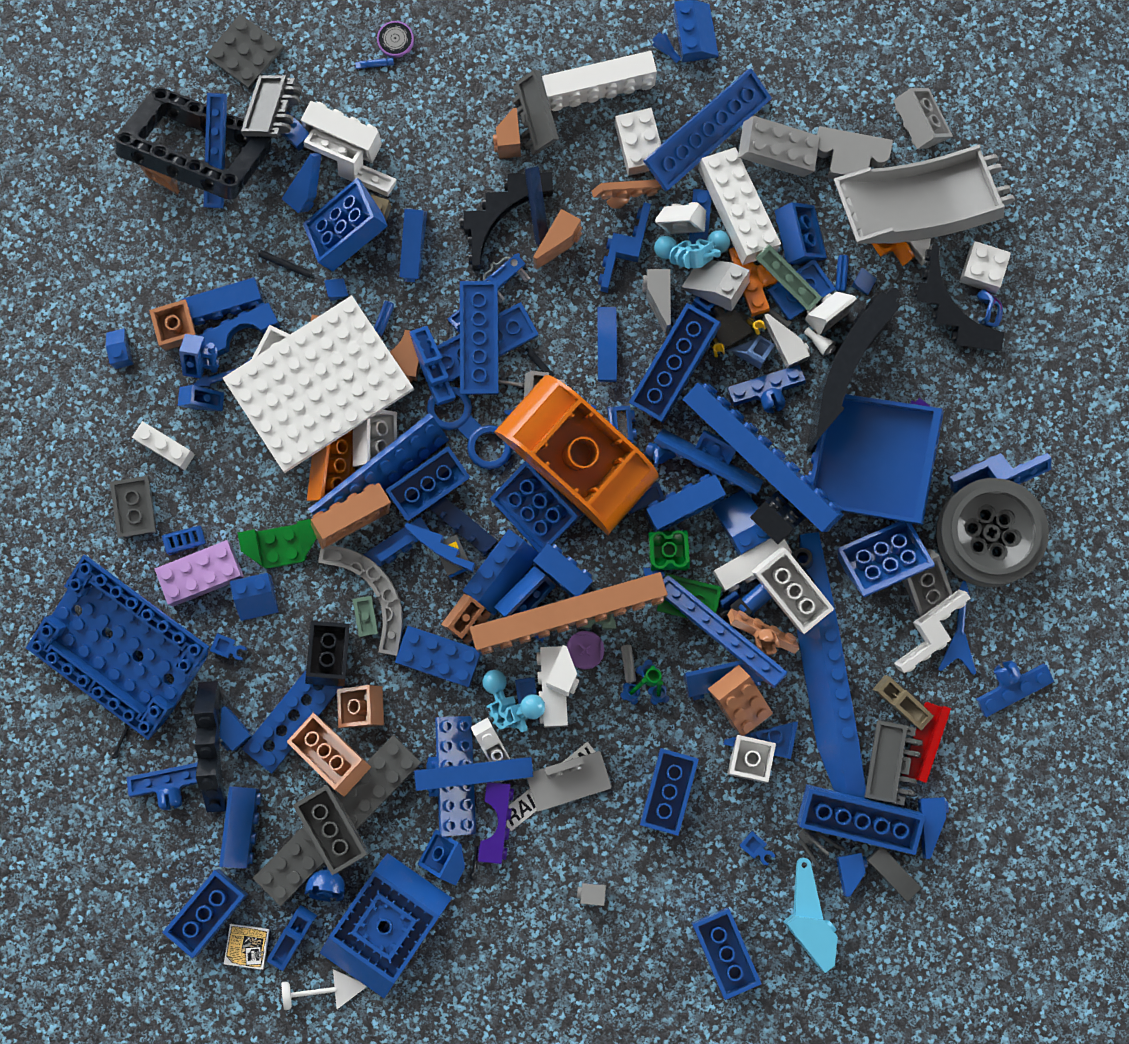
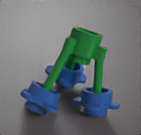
[620,660,669,705]

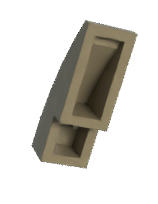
[872,675,933,730]

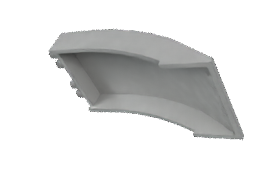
[834,145,1015,244]

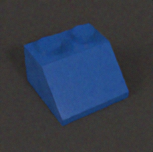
[230,573,279,621]

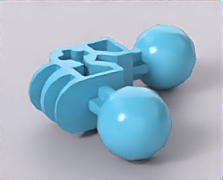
[654,230,730,269]
[482,670,545,732]

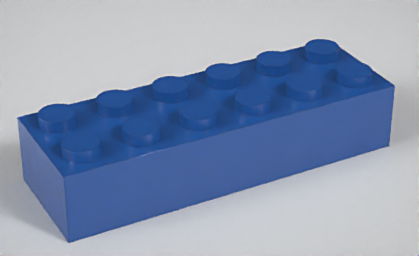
[629,303,721,424]
[797,784,925,855]

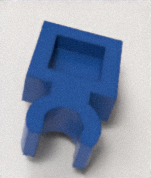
[210,633,247,661]
[739,831,775,866]

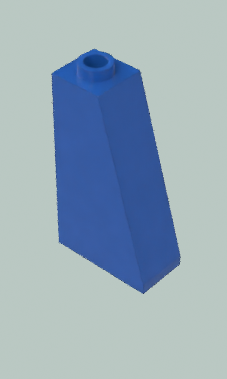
[399,209,428,282]

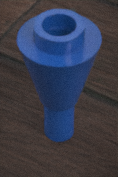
[652,32,682,64]

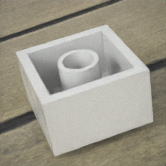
[959,241,1011,293]

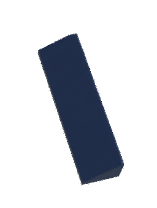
[524,166,548,245]

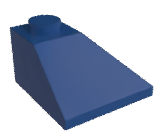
[418,829,465,886]

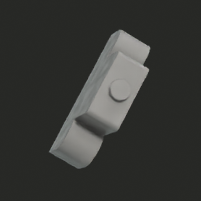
[817,126,893,179]

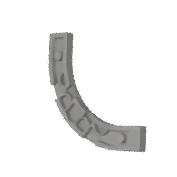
[318,545,403,656]

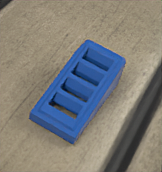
[162,525,206,555]

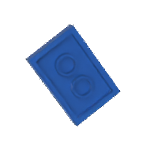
[767,259,836,321]

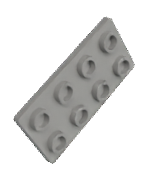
[527,751,611,811]

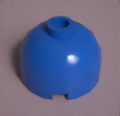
[305,867,345,902]

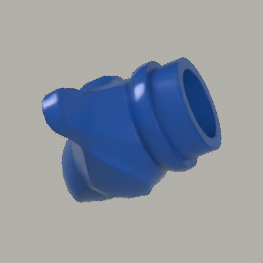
[645,442,676,467]

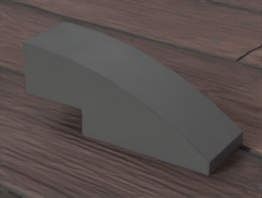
[866,846,921,902]

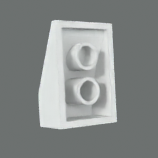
[805,292,857,335]

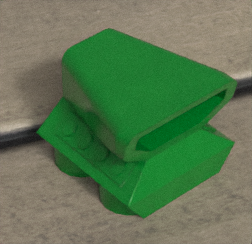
[648,530,690,571]

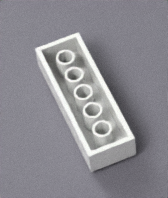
[542,51,657,111]
[698,147,781,265]

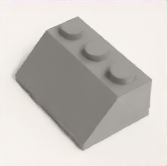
[893,88,953,149]

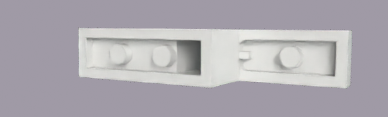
[304,129,396,197]
[894,589,971,673]

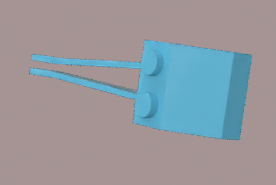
[783,858,838,973]

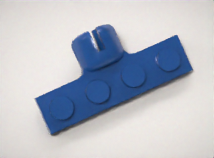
[727,365,806,414]
[976,661,1054,717]
[126,762,198,810]

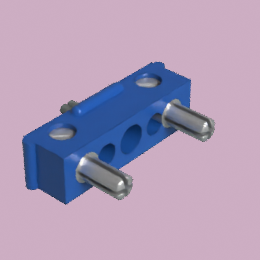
[483,253,530,303]

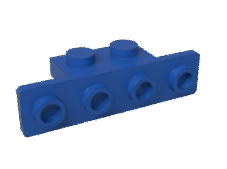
[363,517,430,567]

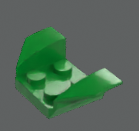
[237,519,316,569]

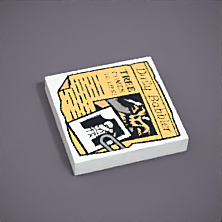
[224,924,270,970]

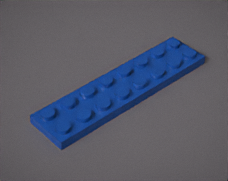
[643,68,772,191]
[309,413,449,515]

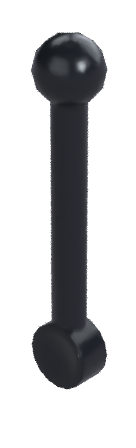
[111,723,131,759]
[469,839,480,880]

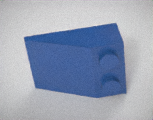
[711,490,770,556]

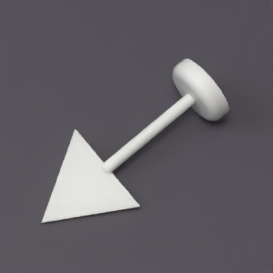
[282,969,367,1010]

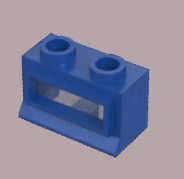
[607,405,637,444]

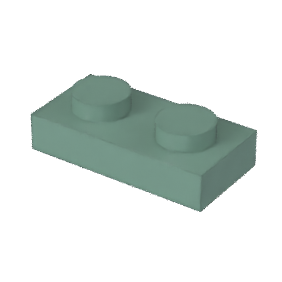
[352,596,379,637]

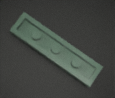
[755,244,822,311]

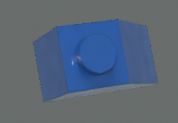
[106,328,134,369]
[178,385,224,411]
[219,706,253,751]
[836,852,867,897]

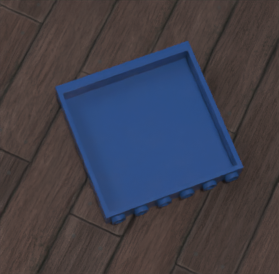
[808,394,944,525]

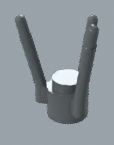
[797,828,845,870]

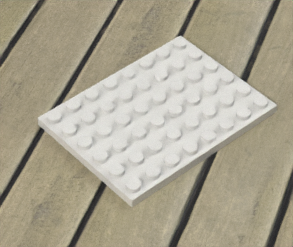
[223,295,414,473]

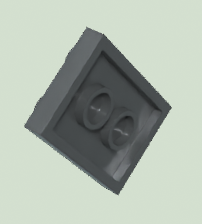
[110,476,157,539]

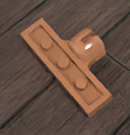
[591,180,662,209]
[727,608,799,656]

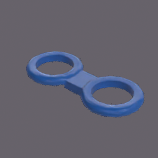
[427,386,512,470]

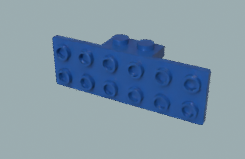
[654,429,763,495]
[426,716,476,836]

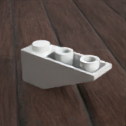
[471,718,510,782]

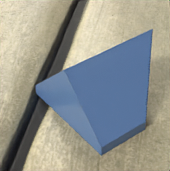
[728,335,775,369]

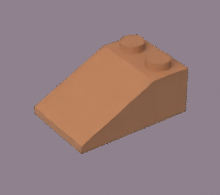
[533,209,582,269]

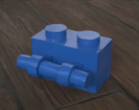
[179,334,219,378]

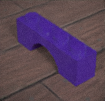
[478,782,514,864]

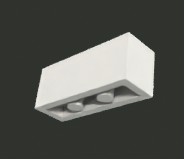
[132,421,195,470]

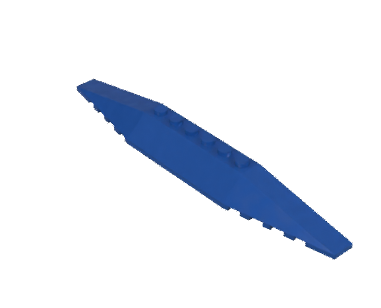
[797,532,866,842]

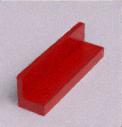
[901,702,951,783]

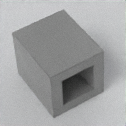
[577,883,606,906]

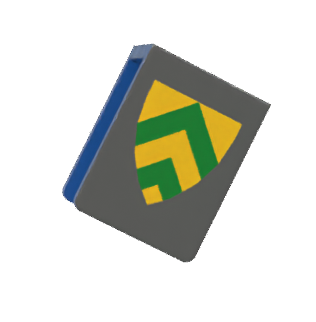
[439,535,469,578]

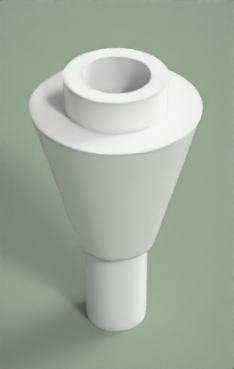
[804,327,836,357]

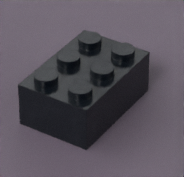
[750,491,806,544]
[305,621,350,687]

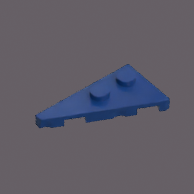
[723,722,798,759]

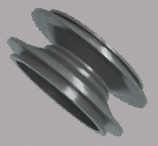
[936,478,1049,588]

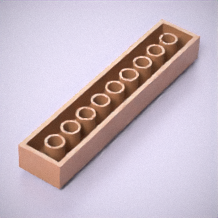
[470,572,668,655]

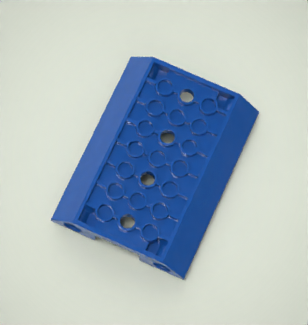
[26,555,209,740]

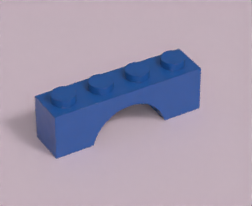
[200,303,281,358]

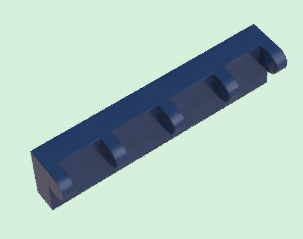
[428,496,497,556]

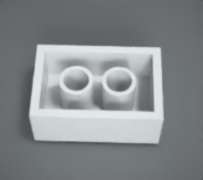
[615,108,661,176]

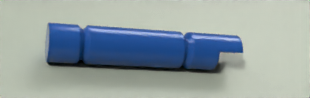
[355,58,394,69]

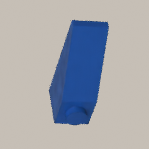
[282,153,321,213]
[917,797,949,859]

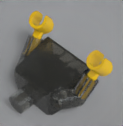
[710,305,766,357]

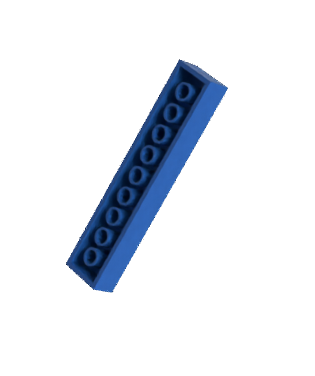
[682,382,844,532]

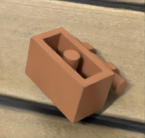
[441,594,491,645]

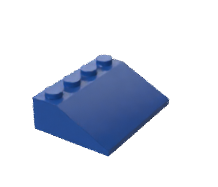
[303,178,388,272]
[490,461,584,553]
[838,522,935,597]

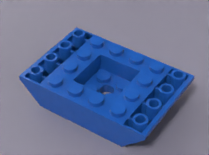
[320,853,452,998]

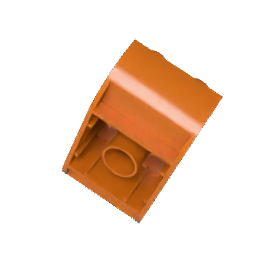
[494,375,659,535]

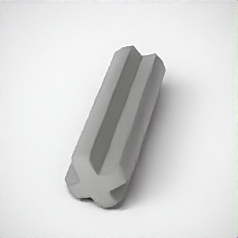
[621,645,636,683]

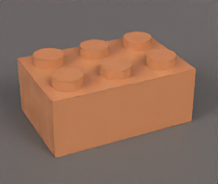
[708,665,773,736]

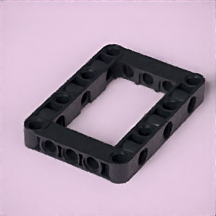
[115,87,272,200]

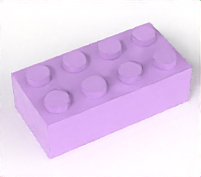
[155,540,244,607]

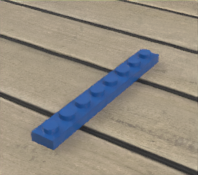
[663,575,787,688]

